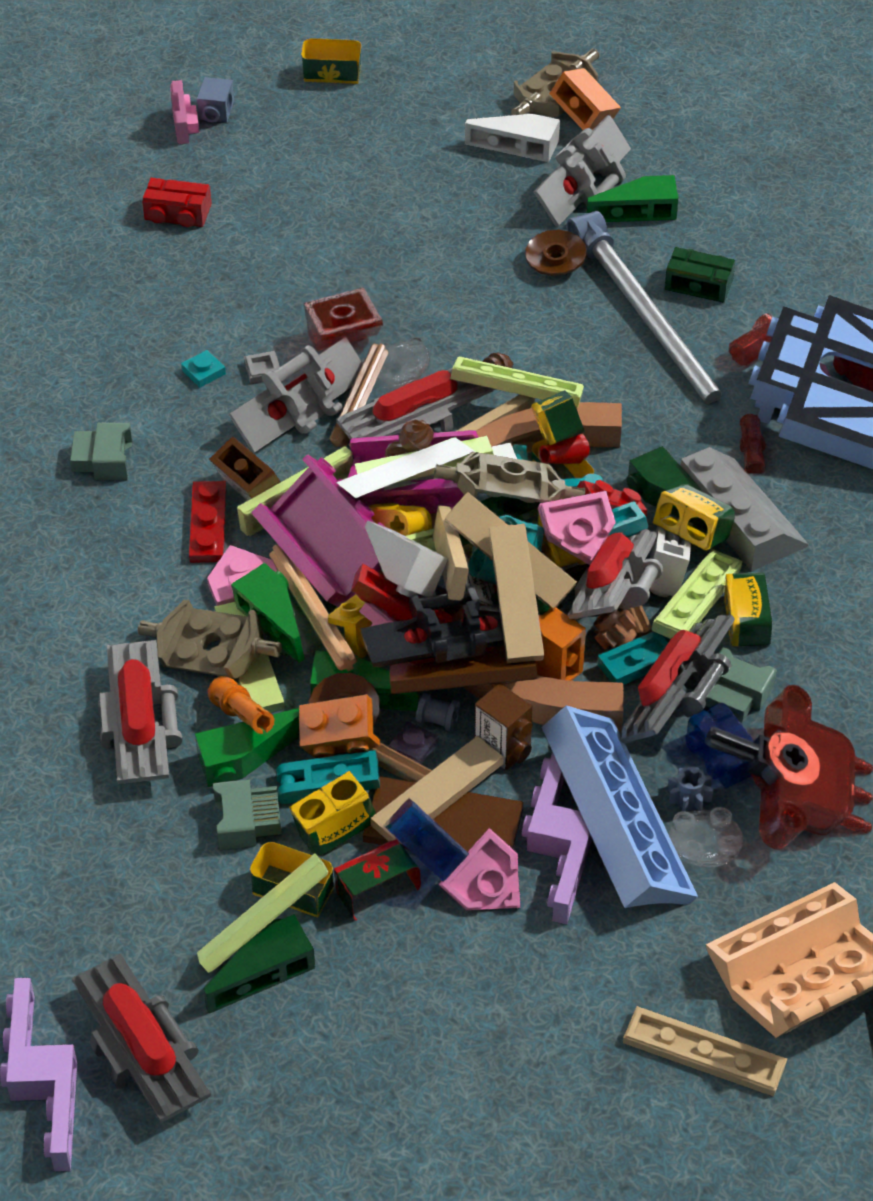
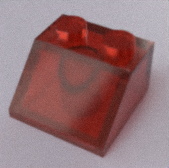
[304,287,383,351]

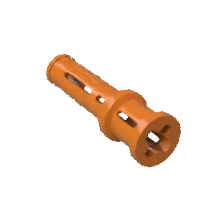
[208,676,274,734]

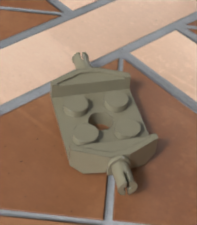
[137,600,282,678]

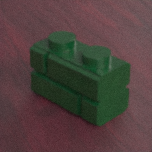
[664,247,735,303]

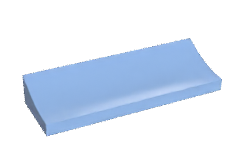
[541,705,698,908]

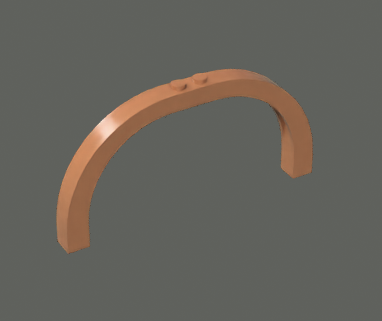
[430,402,623,731]

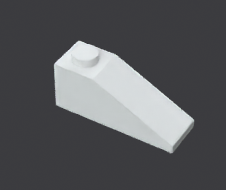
[465,114,560,162]
[650,516,693,597]
[365,520,448,597]

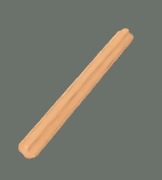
[269,544,357,672]

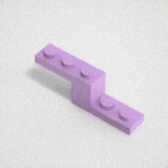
[522,752,592,924]
[0,978,77,1171]

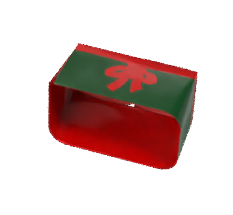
[334,839,421,920]

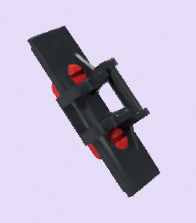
[360,585,542,667]

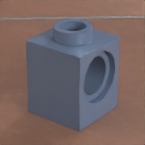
[197,77,234,123]

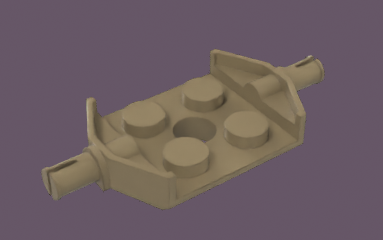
[511,48,600,117]
[434,451,585,503]

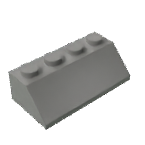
[680,447,809,571]

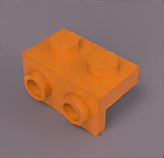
[299,694,380,759]

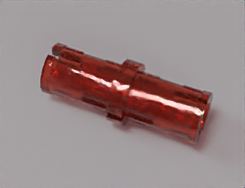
[739,414,766,474]

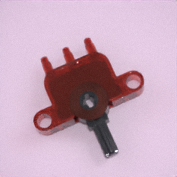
[705,685,873,850]

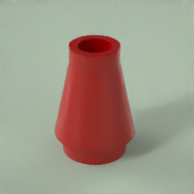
[538,434,590,464]

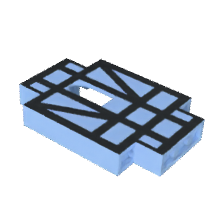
[748,295,873,469]

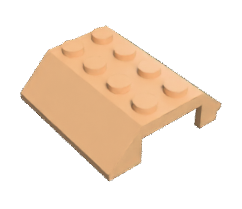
[706,882,873,1038]

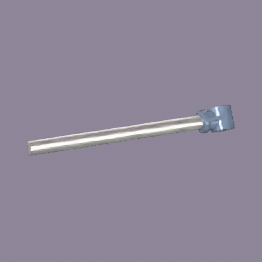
[566,211,722,404]

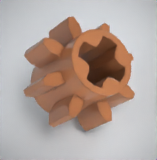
[594,609,636,649]

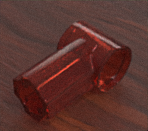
[728,313,774,366]

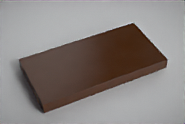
[390,645,537,694]
[363,777,524,859]

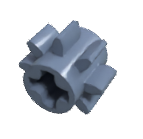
[668,767,713,812]

